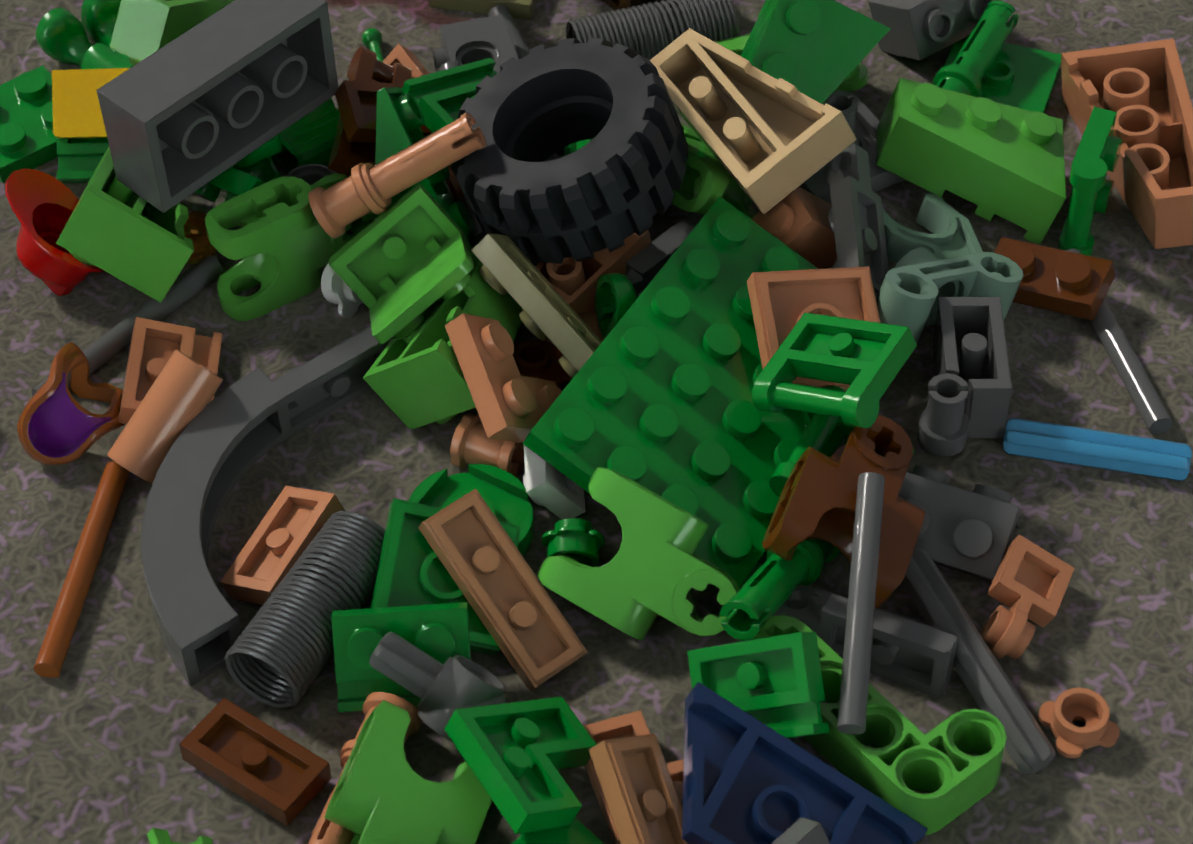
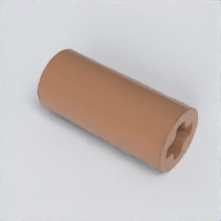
[107,349,223,484]

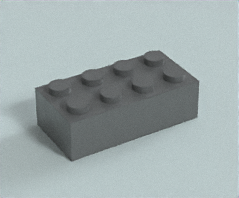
[97,0,339,213]

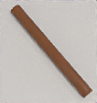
[34,461,130,678]

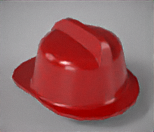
[5,168,104,296]

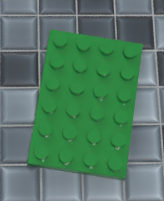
[523,196,845,590]

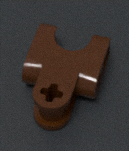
[762,415,925,609]

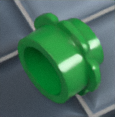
[541,518,605,567]

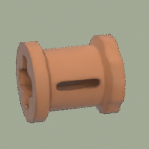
[450,412,525,478]

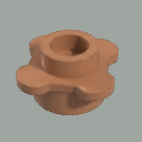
[1038,688,1120,758]

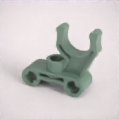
[876,193,1024,344]

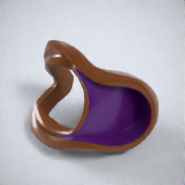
[17,342,125,465]

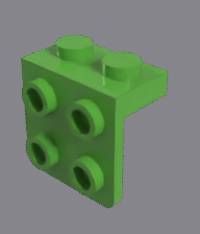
[329,182,474,344]

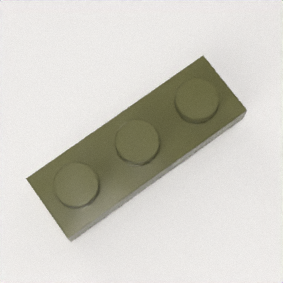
[471,234,602,379]

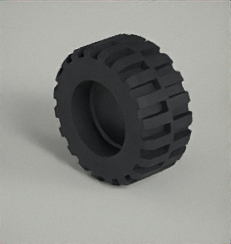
[451,38,688,264]

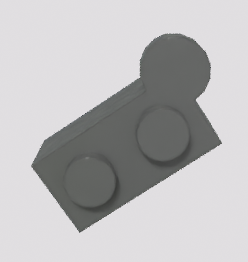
[917,297,1012,457]

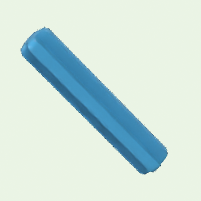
[1003,418,1192,481]

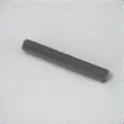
[901,548,1055,775]

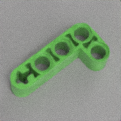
[752,615,1007,835]

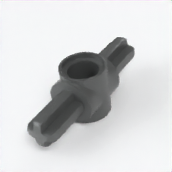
[369,632,508,742]

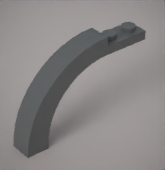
[141,326,389,686]

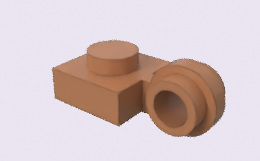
[981,534,1075,660]

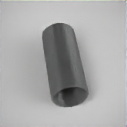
[566,0,740,60]
[225,511,385,709]

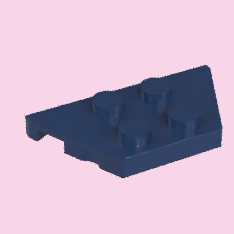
[682,682,928,844]

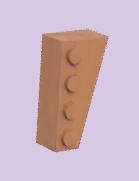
[1061,38,1193,249]

